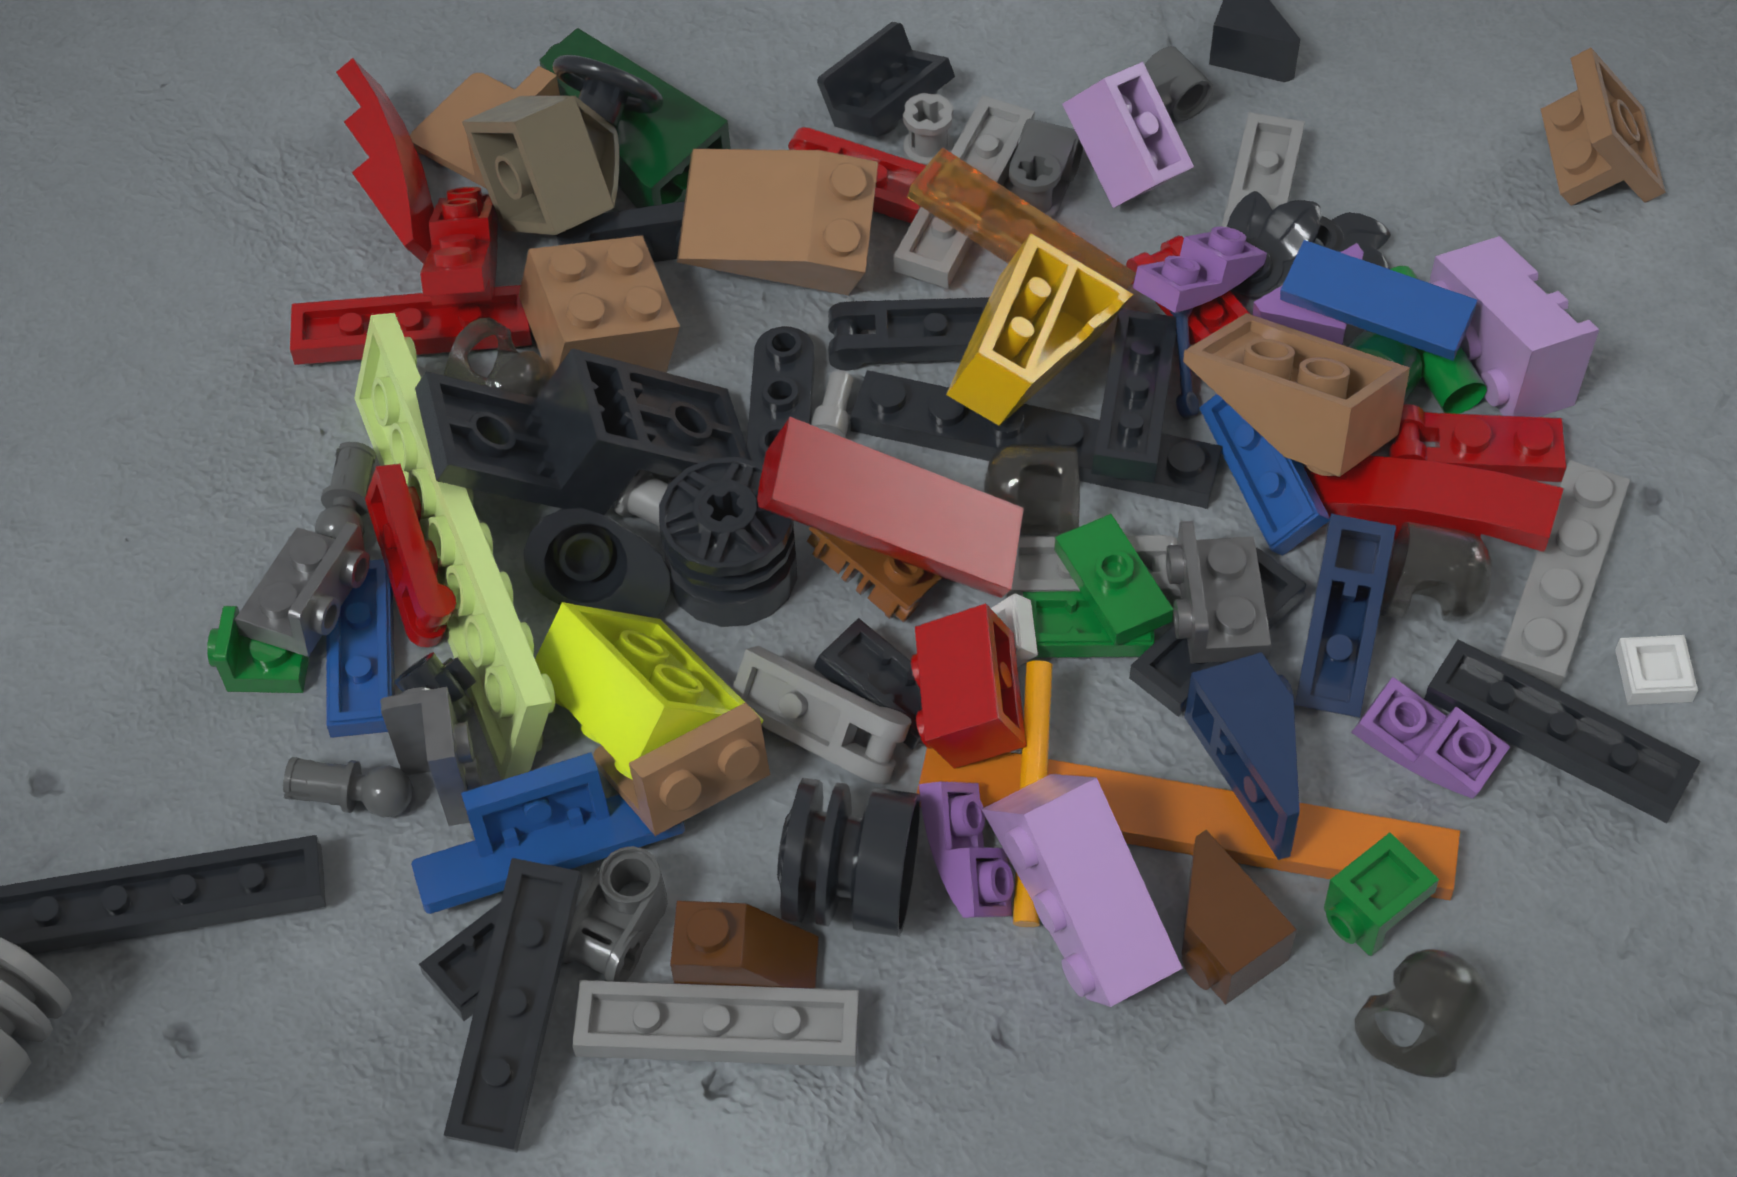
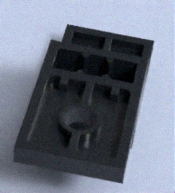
[415,348,751,515]

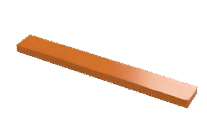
[917,748,1460,901]

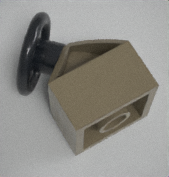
[462,55,663,235]

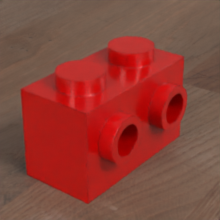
[911,603,1027,769]

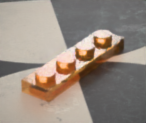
[907,147,1136,291]

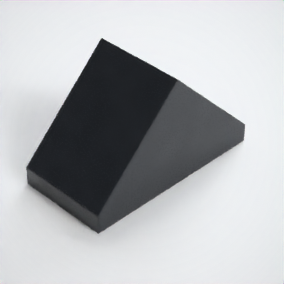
[1209,0,1300,83]

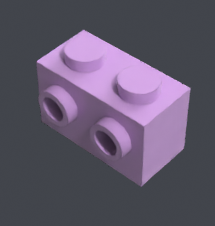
[1062,62,1194,208]

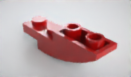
[420,187,498,306]

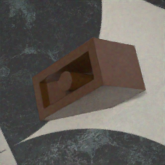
[1181,830,1297,1005]
[670,901,819,989]

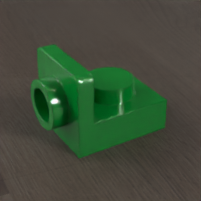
[207,606,310,693]
[1324,832,1439,956]

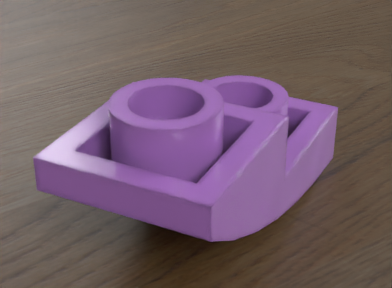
[1133,227,1267,313]
[1351,677,1510,799]
[919,781,1014,918]

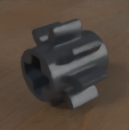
[395,652,476,721]

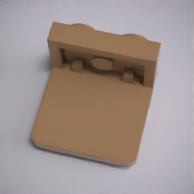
[410,66,560,189]
[593,702,771,836]

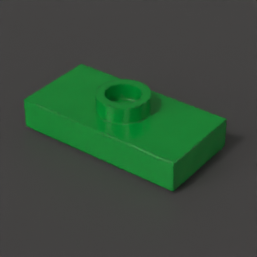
[1054,514,1174,646]
[1023,591,1155,658]

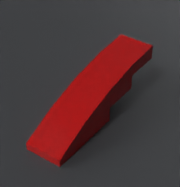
[336,58,434,264]
[1304,455,1564,552]

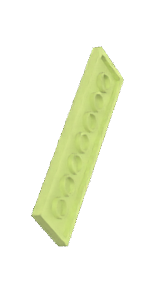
[354,313,555,780]

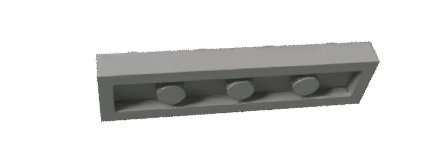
[893,95,1035,289]
[1500,460,1630,690]
[572,980,859,1067]

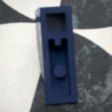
[1295,514,1396,718]
[1184,652,1300,860]

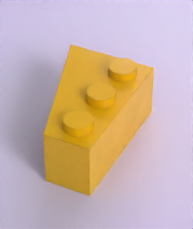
[946,233,1134,426]

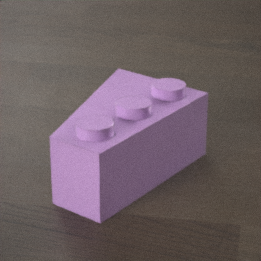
[1429,236,1599,417]
[981,774,1183,1007]

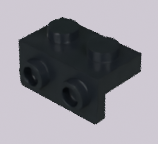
[817,22,955,137]

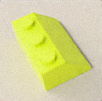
[535,602,764,779]

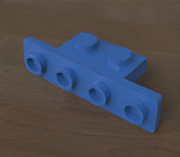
[411,752,685,914]

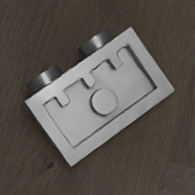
[1166,521,1271,663]
[235,522,370,657]

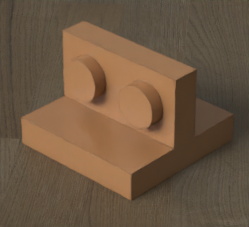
[1541,47,1666,206]

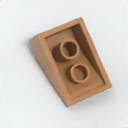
[677,149,878,295]
[1183,313,1410,477]

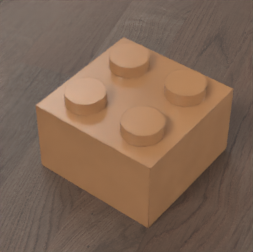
[519,236,680,378]

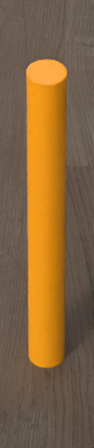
[1013,660,1053,927]

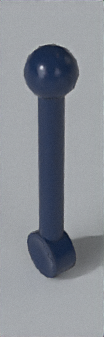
[1170,308,1199,418]

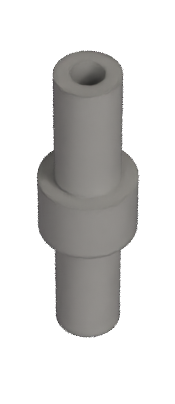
[811,371,853,438]

